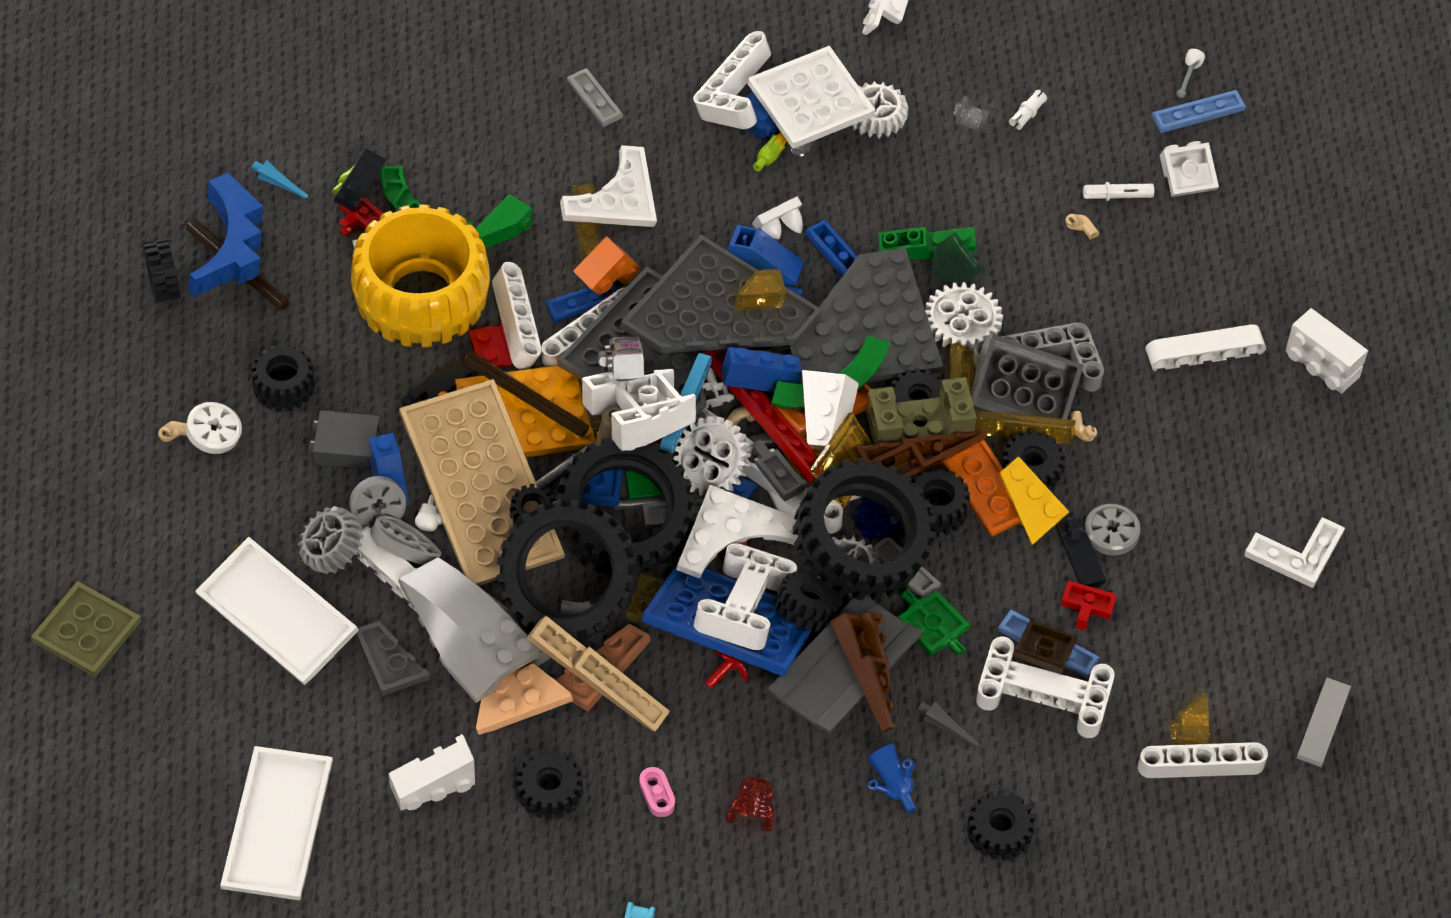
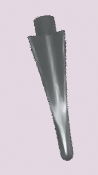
[917,702,980,747]

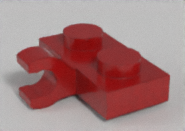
[339,197,384,237]
[1061,581,1117,631]

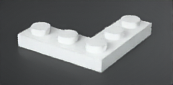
[1244,517,1345,588]

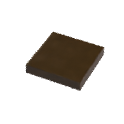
[1013,620,1078,675]

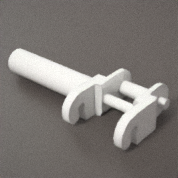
[702,353,734,408]

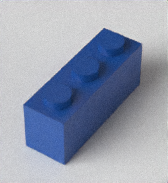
[720,347,802,392]

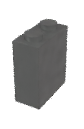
[309,411,380,469]

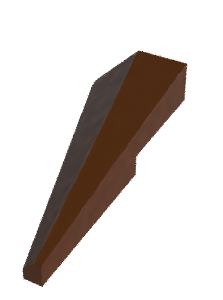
[856,429,987,478]
[830,612,895,732]

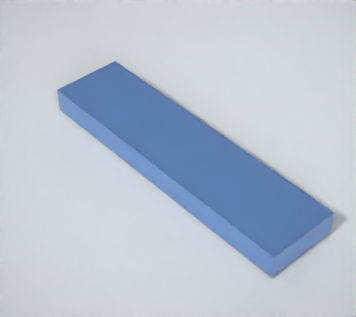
[1152,90,1246,133]
[998,609,1100,679]

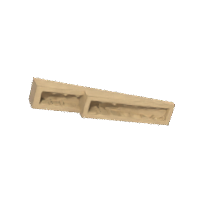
[526,616,670,732]

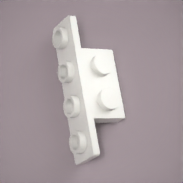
[862,0,908,35]

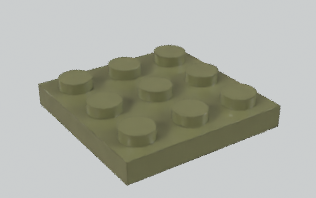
[31,581,141,677]

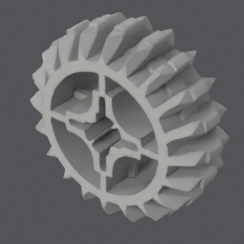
[298,506,364,574]

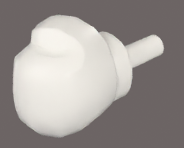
[415,495,443,532]

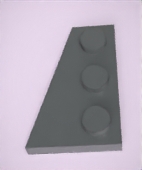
[355,621,431,696]

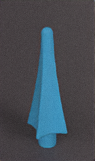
[251,160,308,199]

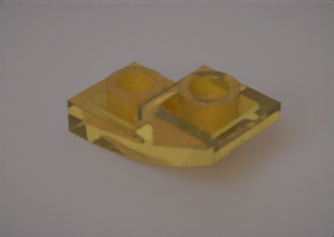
[626,574,665,624]

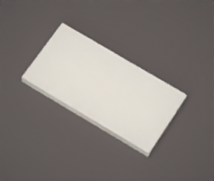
[195,537,359,685]
[220,746,333,900]

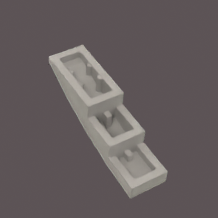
[1297,678,1351,767]

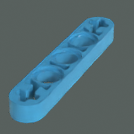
[660,353,712,454]

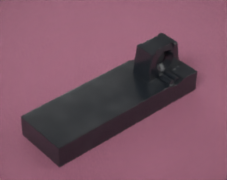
[334,148,386,212]
[401,357,472,407]
[1056,517,1106,587]

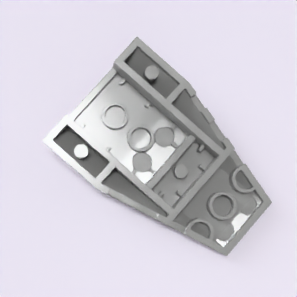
[398,557,551,702]

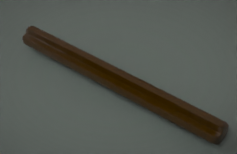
[186,219,289,311]
[464,351,589,438]

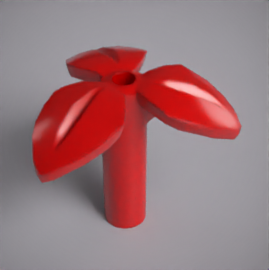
[704,651,748,689]

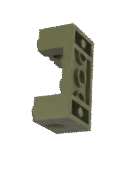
[866,377,977,445]

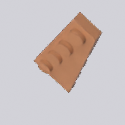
[553,624,651,711]

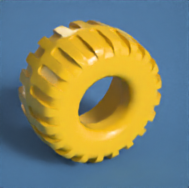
[351,204,490,348]

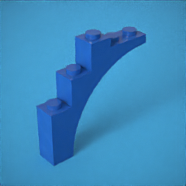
[188,173,263,297]

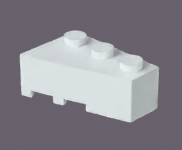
[802,370,859,455]
[389,734,475,810]

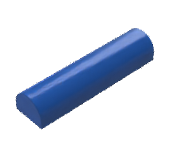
[805,220,858,277]

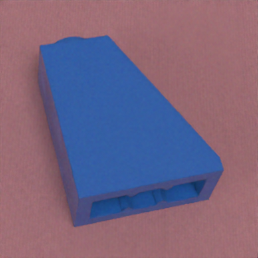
[369,433,409,505]

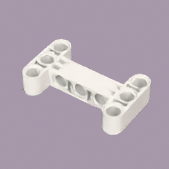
[693,543,797,650]
[976,637,1114,738]

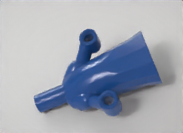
[867,744,917,813]

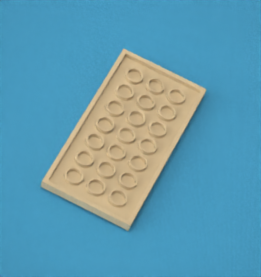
[399,379,565,586]

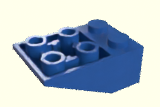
[728,225,804,285]

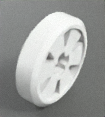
[186,402,242,454]

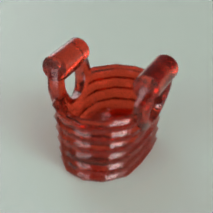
[725,777,775,832]

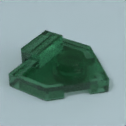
[931,231,984,284]

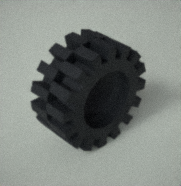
[509,484,555,525]

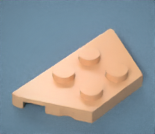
[476,663,573,735]

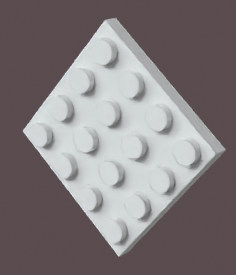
[748,46,875,149]

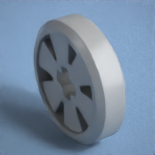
[349,476,406,529]
[1084,504,1140,555]

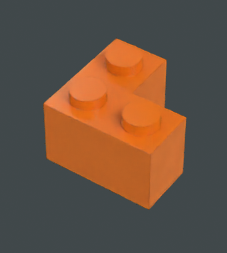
[573,236,642,296]

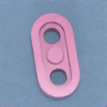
[639,767,675,817]

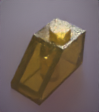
[734,269,787,311]
[1170,692,1209,745]

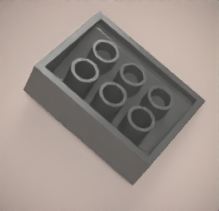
[971,334,1084,435]

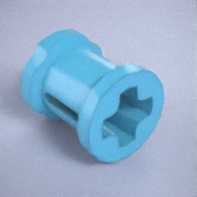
[625,902,655,918]

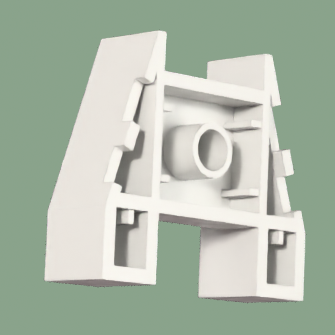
[582,369,696,451]

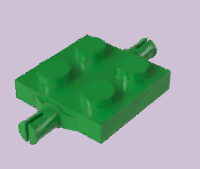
[898,589,970,657]

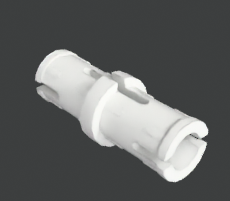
[1009,90,1047,130]

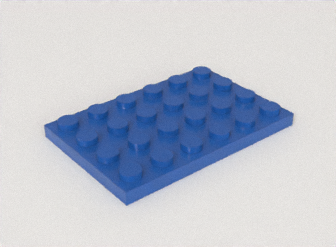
[641,564,813,677]

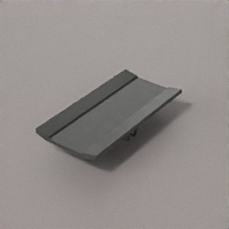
[768,595,923,734]

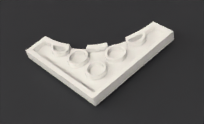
[560,145,657,227]
[676,485,798,579]

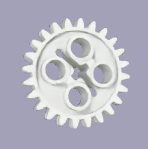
[925,282,1003,352]
[674,416,751,496]

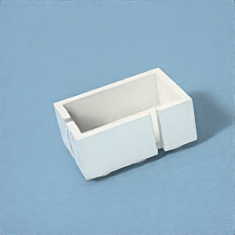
[1285,308,1368,394]

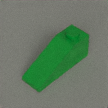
[476,194,533,249]

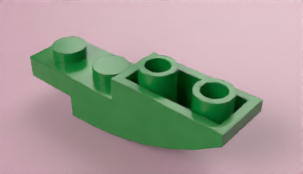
[879,227,977,260]

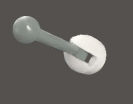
[1177,49,1205,98]

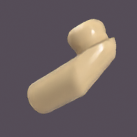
[1065,214,1099,239]
[725,406,755,426]
[1069,411,1097,442]
[158,421,187,442]

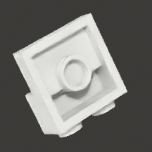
[1160,141,1219,197]

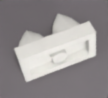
[752,196,803,240]

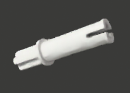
[1083,182,1154,201]

